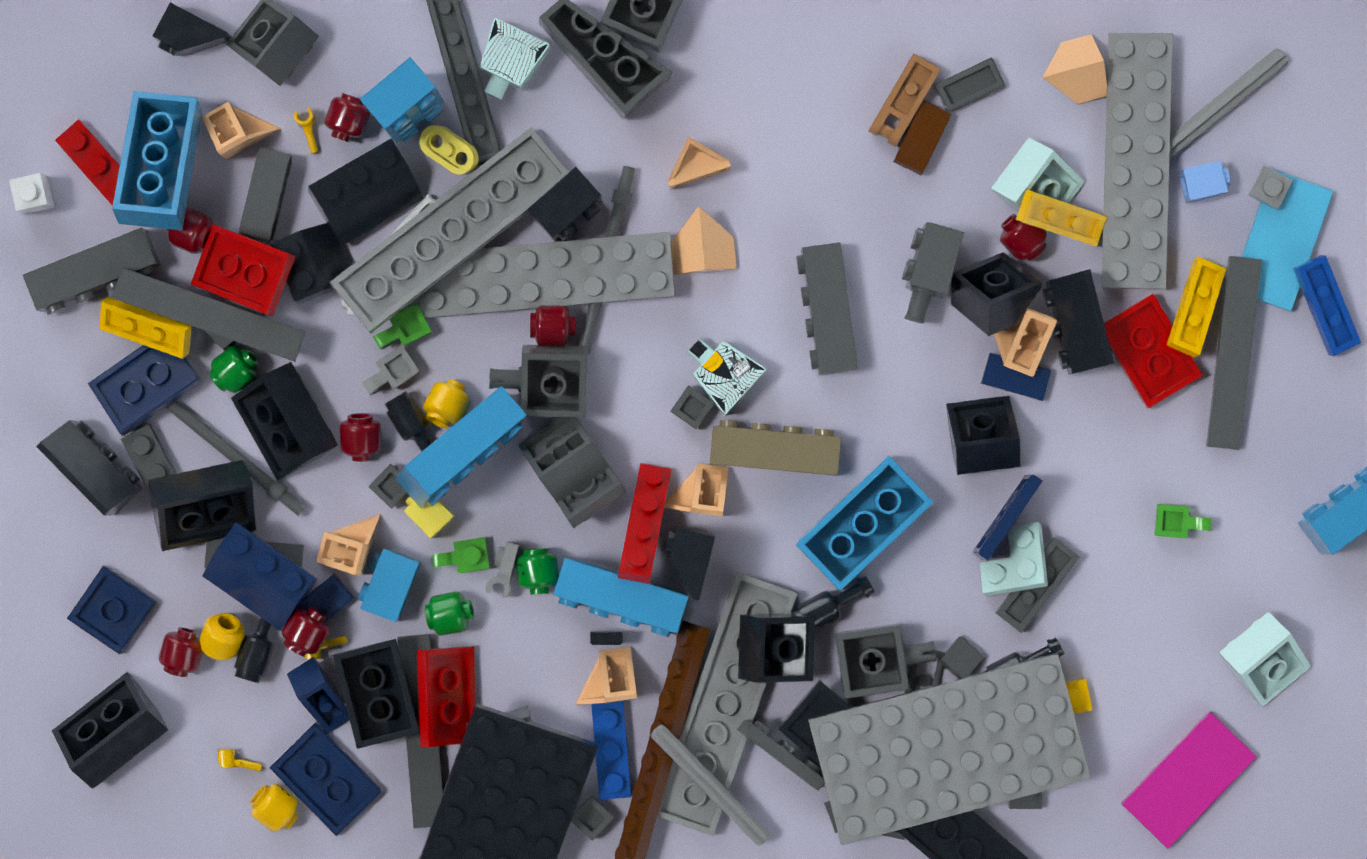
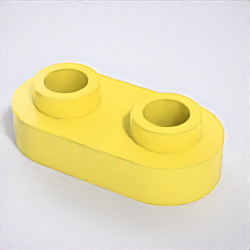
[419,125,479,175]

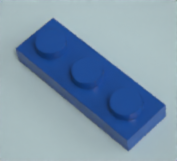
[1293,255,1361,356]
[591,701,631,800]

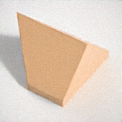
[1042,34,1107,105]
[202,101,281,160]
[668,137,731,190]
[671,206,737,275]
[994,308,1057,377]
[664,463,729,517]
[316,514,381,576]
[575,646,638,705]

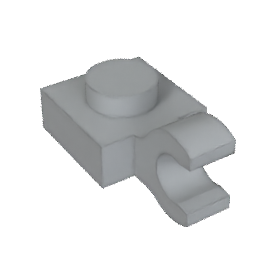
[362,345,420,395]
[486,542,520,598]

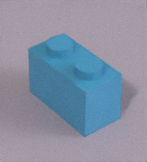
[358,548,421,622]

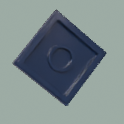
[67,566,157,655]

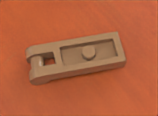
[868,53,941,147]

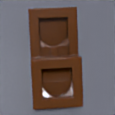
[893,100,952,176]

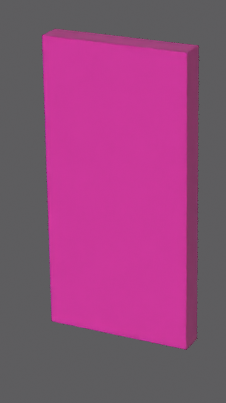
[1121,712,1257,849]

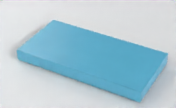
[1241,170,1333,312]

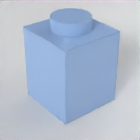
[1178,161,1230,203]

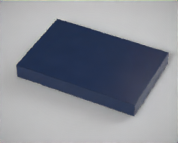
[88,345,202,436]
[973,474,1043,561]
[269,722,383,836]

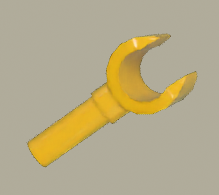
[294,107,318,154]
[304,635,348,659]
[218,749,262,772]

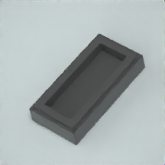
[934,57,1006,113]

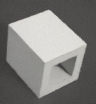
[9,173,55,214]

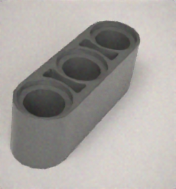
[239,147,293,244]

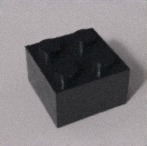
[528,167,603,242]

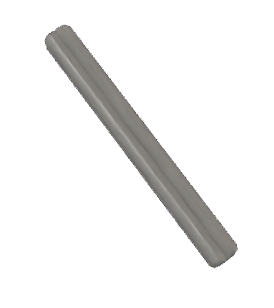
[1170,48,1288,159]
[651,724,770,846]

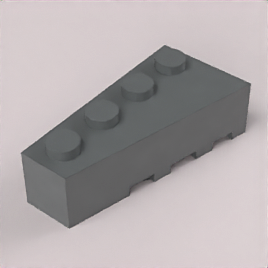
[539,0,672,119]

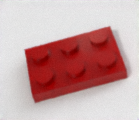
[190,224,296,316]
[1104,294,1203,409]
[417,646,476,747]

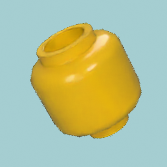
[423,379,470,429]
[199,613,245,661]
[250,784,299,832]

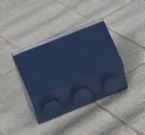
[202,523,318,631]

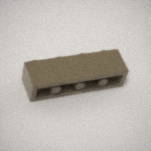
[710,420,841,476]

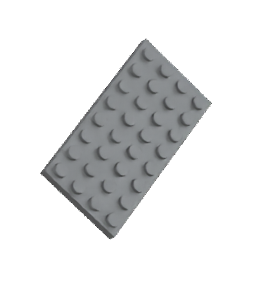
[808,653,1091,845]

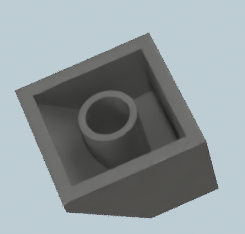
[226,0,319,86]

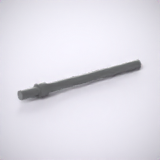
[579,166,635,354]
[165,400,306,516]

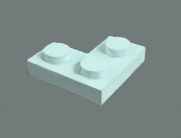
[980,522,1048,597]

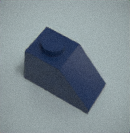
[287,657,349,734]

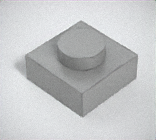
[1248,166,1293,210]

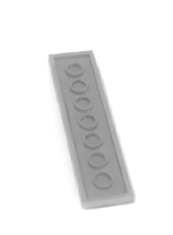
[1102,33,1173,289]
[330,127,569,334]
[419,232,675,318]
[657,572,797,836]

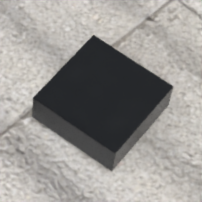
[590,631,623,645]

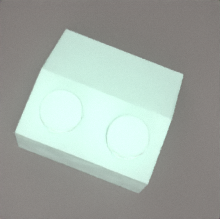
[991,138,1085,233]
[1219,612,1311,707]

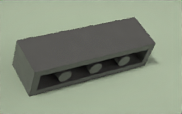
[23,227,161,315]
[796,242,858,375]

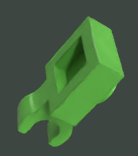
[373,303,432,349]
[1154,504,1212,538]
[432,537,490,573]

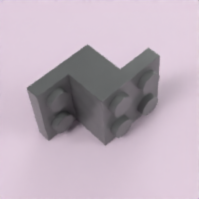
[518,417,627,528]

